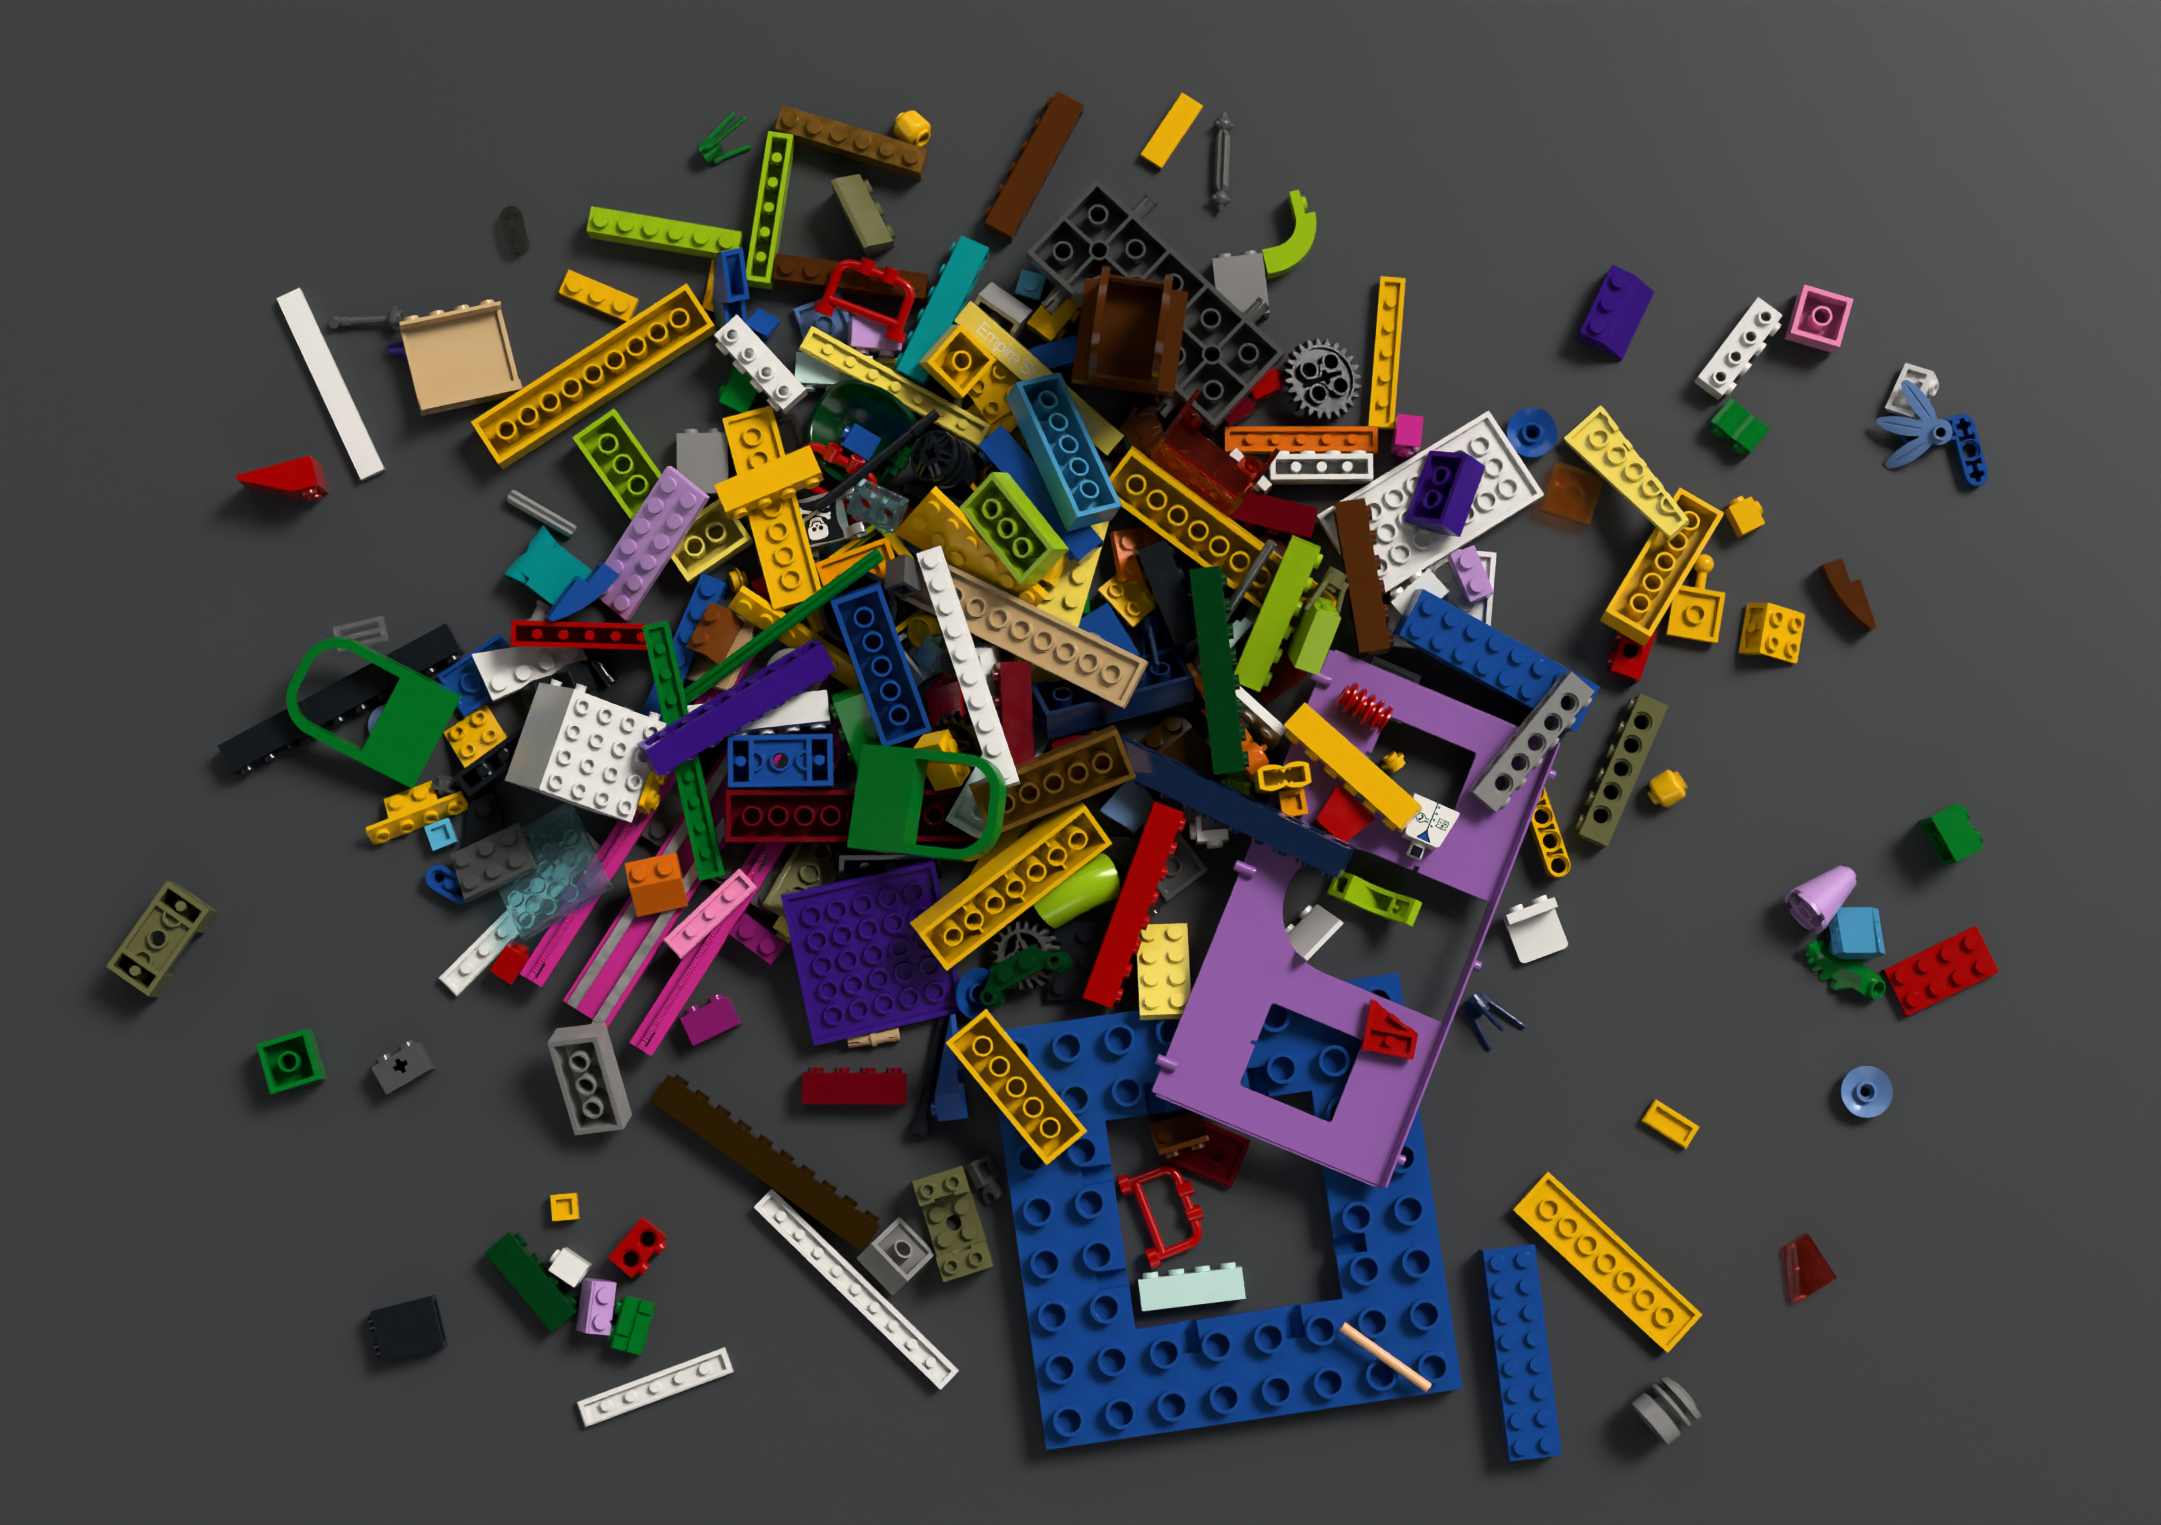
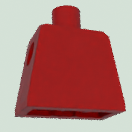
[1313,785,1375,842]

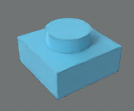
[1015,269,1046,302]
[424,818,459,851]

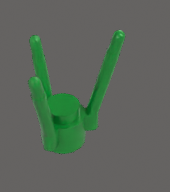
[697,112,751,164]

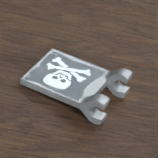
[798,486,867,549]

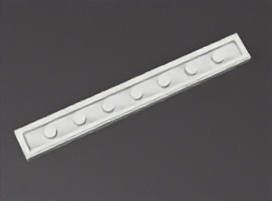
[276,288,385,481]
[439,832,601,997]

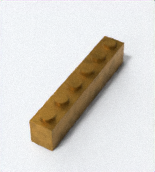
[774,105,929,180]

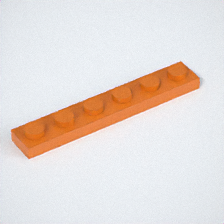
[1224,426,1378,454]

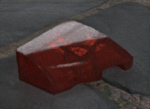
[1783,1233,1837,1304]

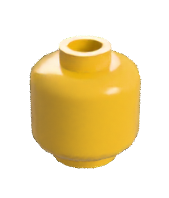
[893,110,931,147]
[1647,770,1688,808]

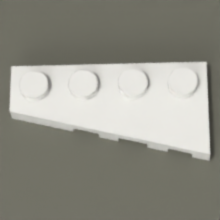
[472,646,588,702]
[1201,673,1286,750]

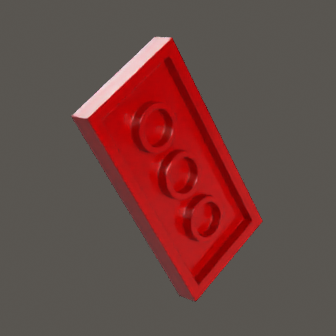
[1882,925,1999,1017]

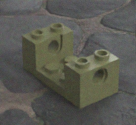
[106,881,219,997]
[912,1165,994,1282]

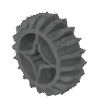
[991,920,1060,991]

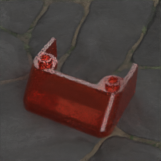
[1151,389,1280,514]

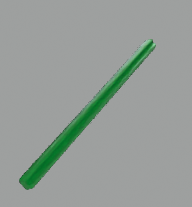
[684,549,884,705]

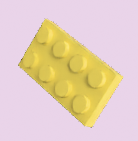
[1137,923,1191,1020]

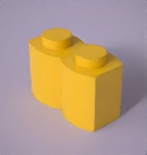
[1253,761,1312,794]

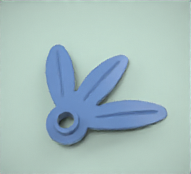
[1876,380,1953,469]

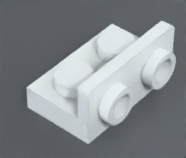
[1885,363,1939,421]

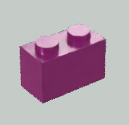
[729,913,788,965]
[680,993,742,1046]

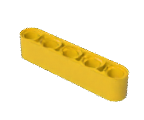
[1529,787,1571,878]

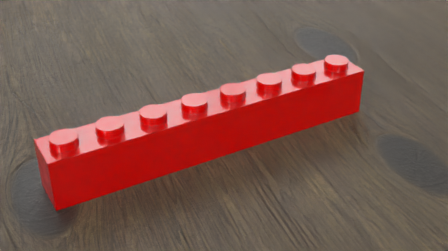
[1083,800,1187,1008]

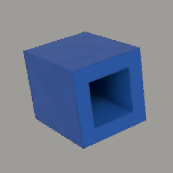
[839,423,881,461]

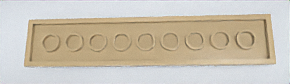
[900,559,1148,709]

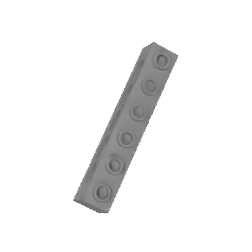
[1467,671,1595,812]

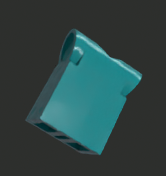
[503,525,592,618]

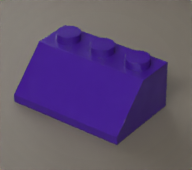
[1576,264,1654,360]
[1404,450,1486,537]

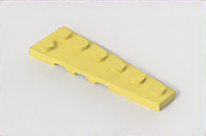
[1564,405,1689,541]

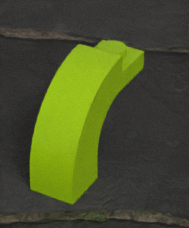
[1261,190,1317,280]
[1327,872,1422,927]

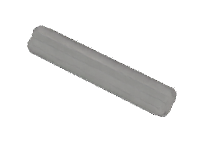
[506,490,577,538]

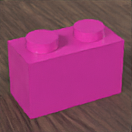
[1390,414,1424,459]

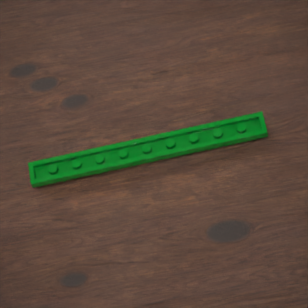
[642,620,725,881]

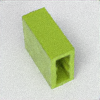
[1286,596,1341,675]

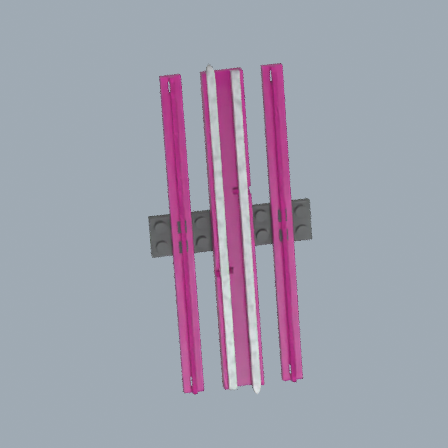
[520,653,850,1057]

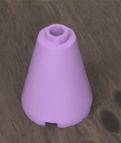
[1785,865,1857,934]

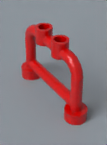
[813,257,915,344]
[796,442,878,526]
[1116,1165,1204,1270]

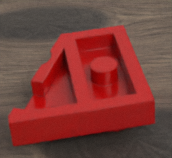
[1361,999,1418,1060]

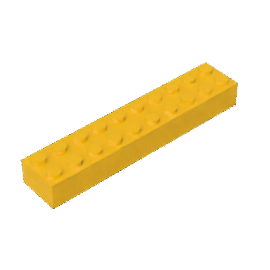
[471,283,717,469]
[1109,446,1338,634]

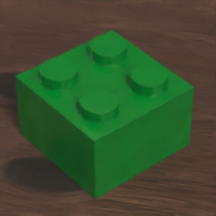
[1919,802,1984,866]
[256,1029,327,1094]

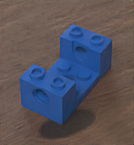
[727,734,834,790]

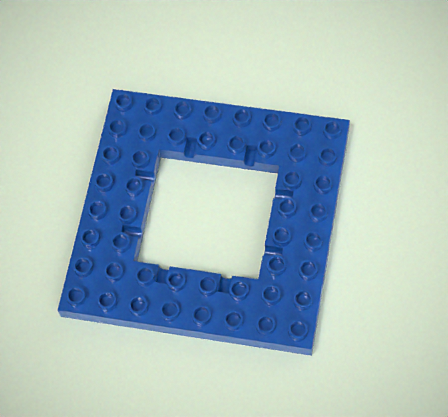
[998,972,1463,1450]

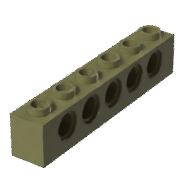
[1575,693,1668,848]

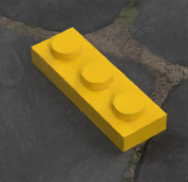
[559,270,639,322]

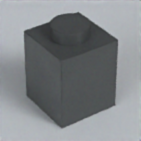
[884,554,922,599]

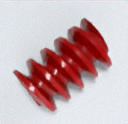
[1334,682,1393,734]

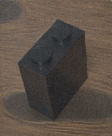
[368,1294,448,1363]

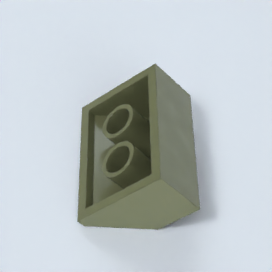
[831,174,896,259]

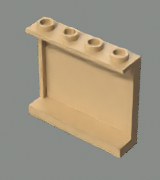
[399,300,523,416]

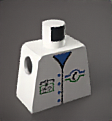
[1401,793,1460,860]

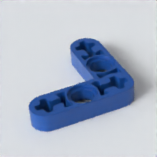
[1900,414,1988,488]

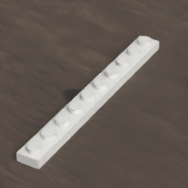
[916,546,1021,788]
[754,1188,959,1390]

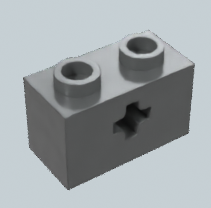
[371,1040,436,1095]

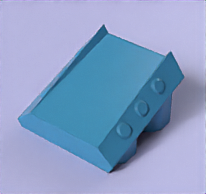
[1828,907,1885,960]

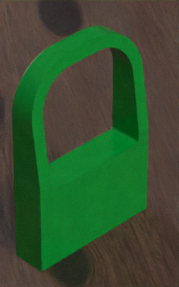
[286,637,462,789]
[847,744,1007,862]

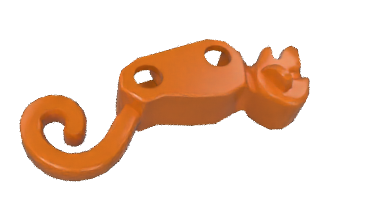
[1186,663,1270,783]

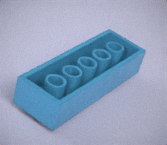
[1006,372,1122,532]

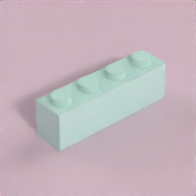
[1138,1262,1246,1311]

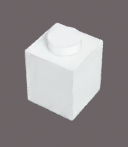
[549,1247,592,1288]

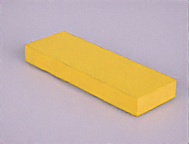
[1140,92,1203,170]

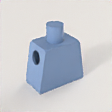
[1100,779,1154,834]

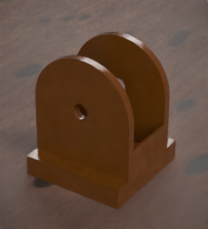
[1071,266,1188,397]

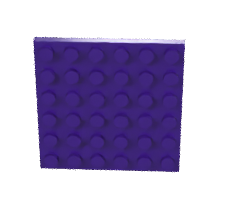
[780,860,960,1046]

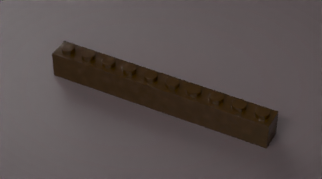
[650,1074,881,1252]

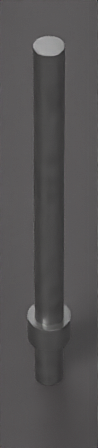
[1188,539,1277,668]

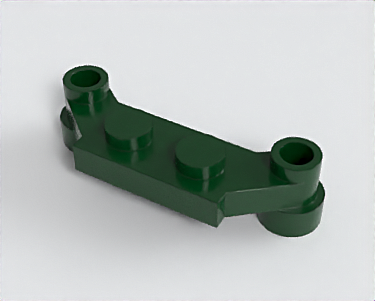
[980,944,1072,1009]

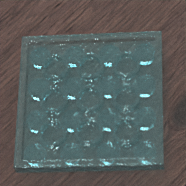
[498,803,613,941]

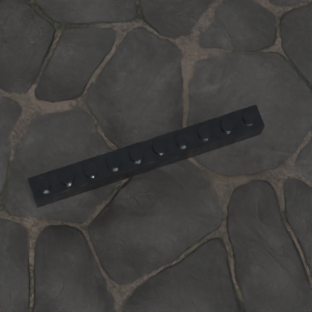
[218,623,465,776]

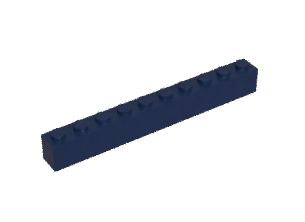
[1120,736,1356,879]

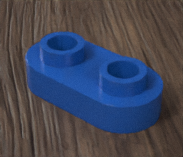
[425,865,468,904]

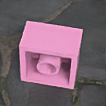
[1785,284,1854,353]

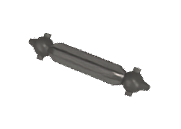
[1211,112,1233,212]

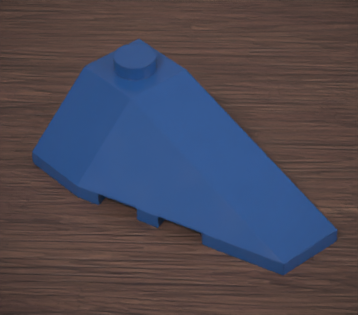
[931,1014,970,1122]

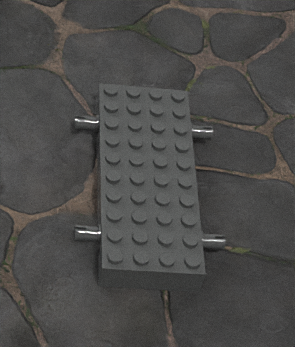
[1027,179,1285,432]

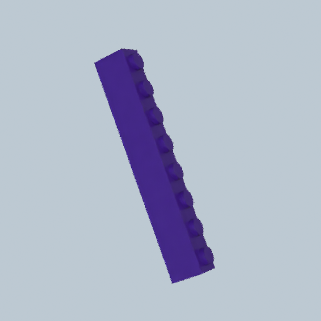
[637,638,836,776]

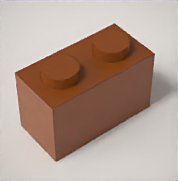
[686,602,744,665]

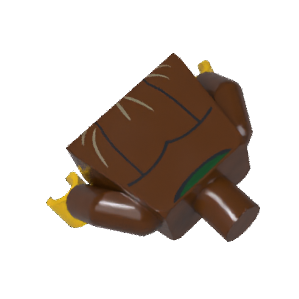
[1113,395,1191,467]

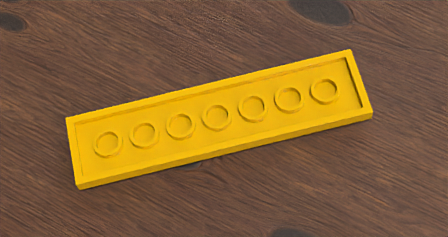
[722,406,821,610]
[1512,1171,1703,1353]

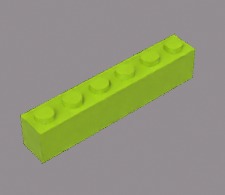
[746,131,796,290]
[587,206,744,259]
[1233,535,1323,692]

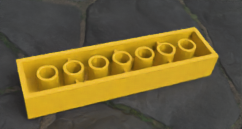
[910,801,1112,971]

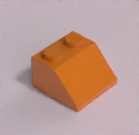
[624,852,689,917]

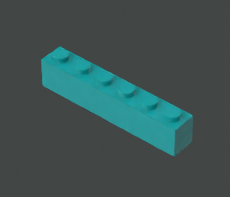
[895,235,990,389]

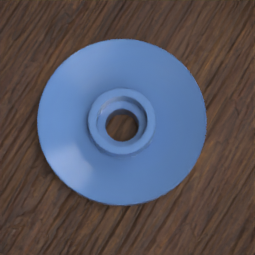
[1840,1066,1893,1118]

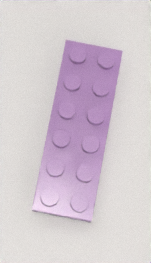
[598,466,710,621]

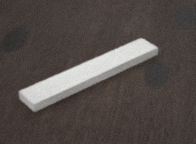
[577,1347,734,1427]

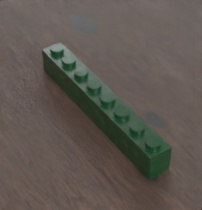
[1189,566,1250,778]

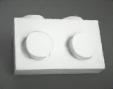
[1189,815,1229,849]

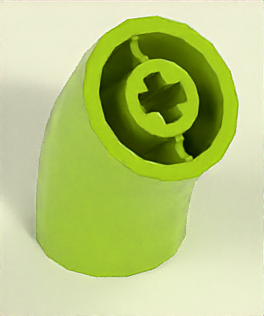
[1033,853,1120,928]

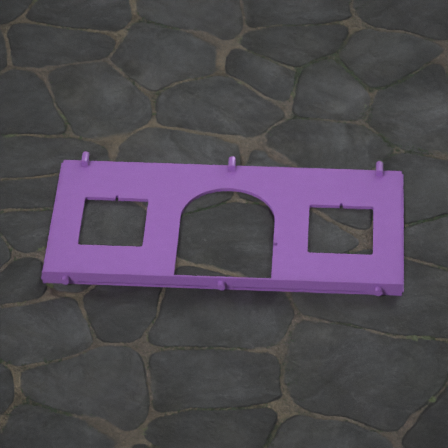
[1151,649,1561,1188]

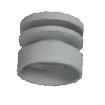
[1631,1374,1702,1446]

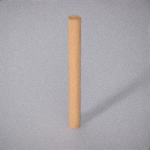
[1339,1322,1432,1392]

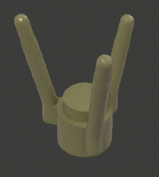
[1297,566,1349,617]

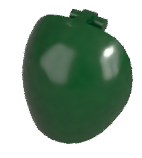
[807,380,917,490]

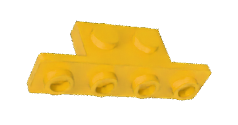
[365,780,468,845]

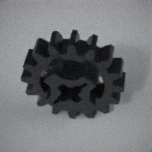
[932,711,983,757]

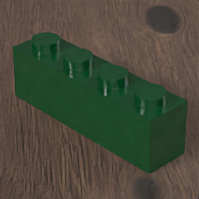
[485,1231,579,1332]

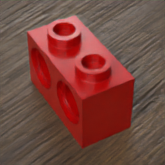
[608,1217,668,1278]

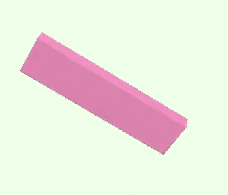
[663,869,757,959]

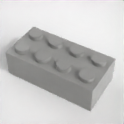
[547,1022,632,1135]

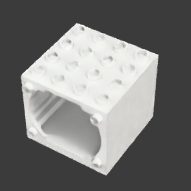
[505,679,666,823]

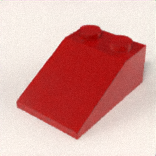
[235,455,328,502]

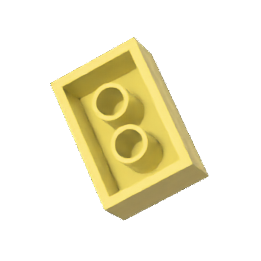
[671,498,754,586]

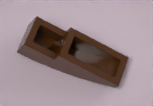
[1818,558,1877,632]

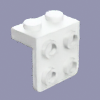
[1502,895,1568,963]

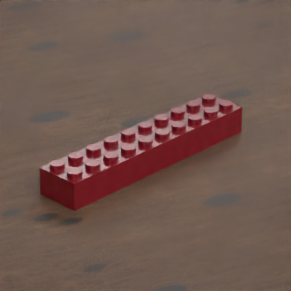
[724,789,978,844]

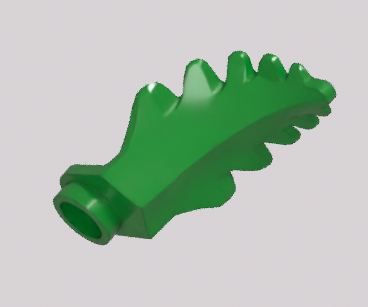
[1806,940,1886,1000]

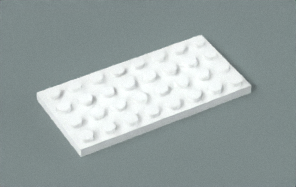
[1316,411,1544,596]

